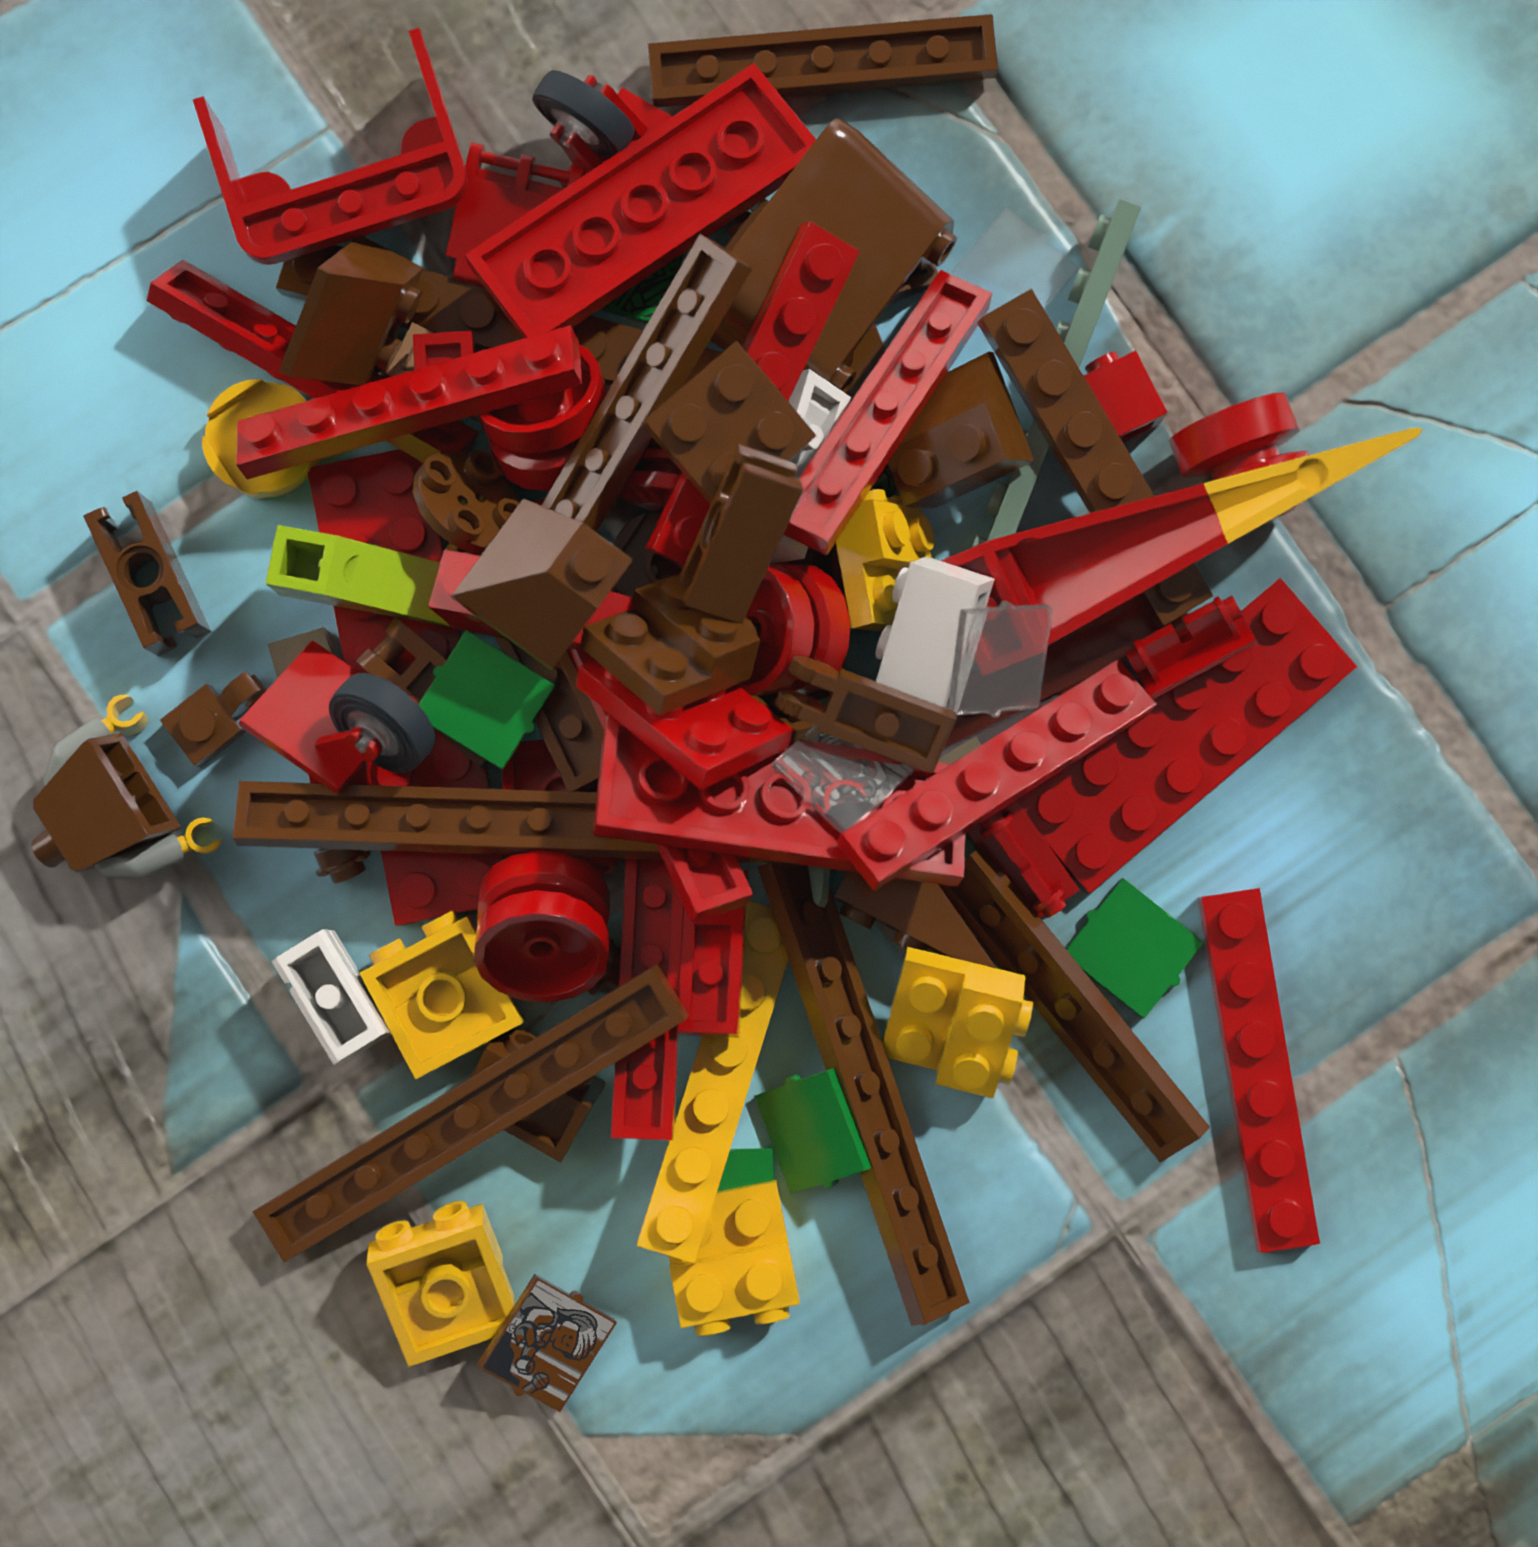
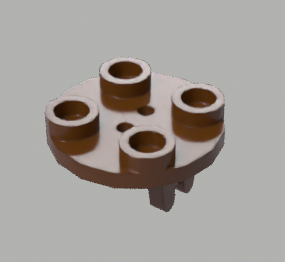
[413,450,520,555]

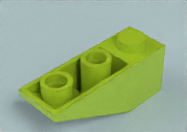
[265,525,452,628]

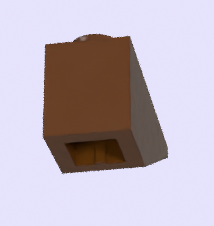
[834,871,997,969]

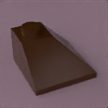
[451,499,633,670]

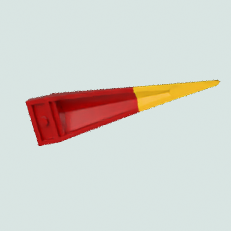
[941,427,1423,675]

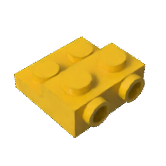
[836,489,934,632]
[360,911,524,1080]
[882,947,1033,1099]
[669,1179,800,1336]
[367,1201,517,1367]

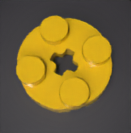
[202,379,321,499]

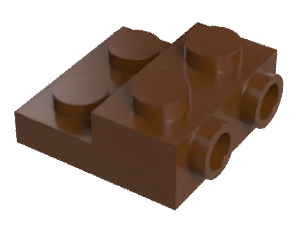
[580,573,761,716]

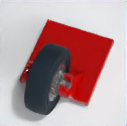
[532,70,673,188]
[239,640,435,794]

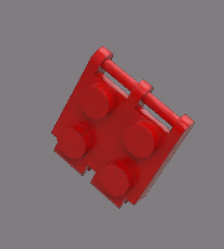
[445,142,586,287]

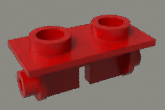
[1126,596,1258,700]
[967,800,1080,918]

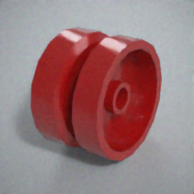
[477,345,607,491]
[737,563,851,696]
[473,850,610,1002]

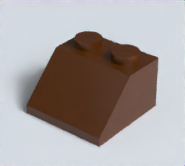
[279,236,423,385]
[888,351,1035,508]

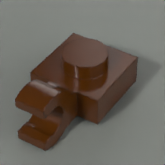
[160,671,267,768]

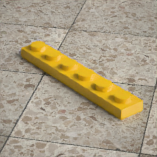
[636,901,788,1264]

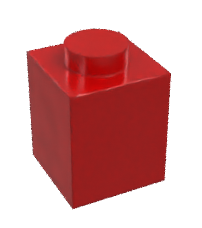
[1083,350,1168,443]

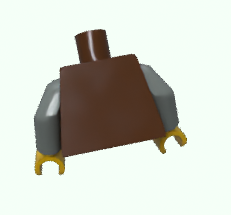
[31,695,222,877]

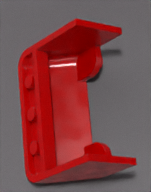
[193,28,468,265]

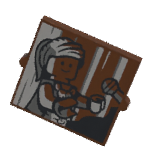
[477,1274,617,1412]

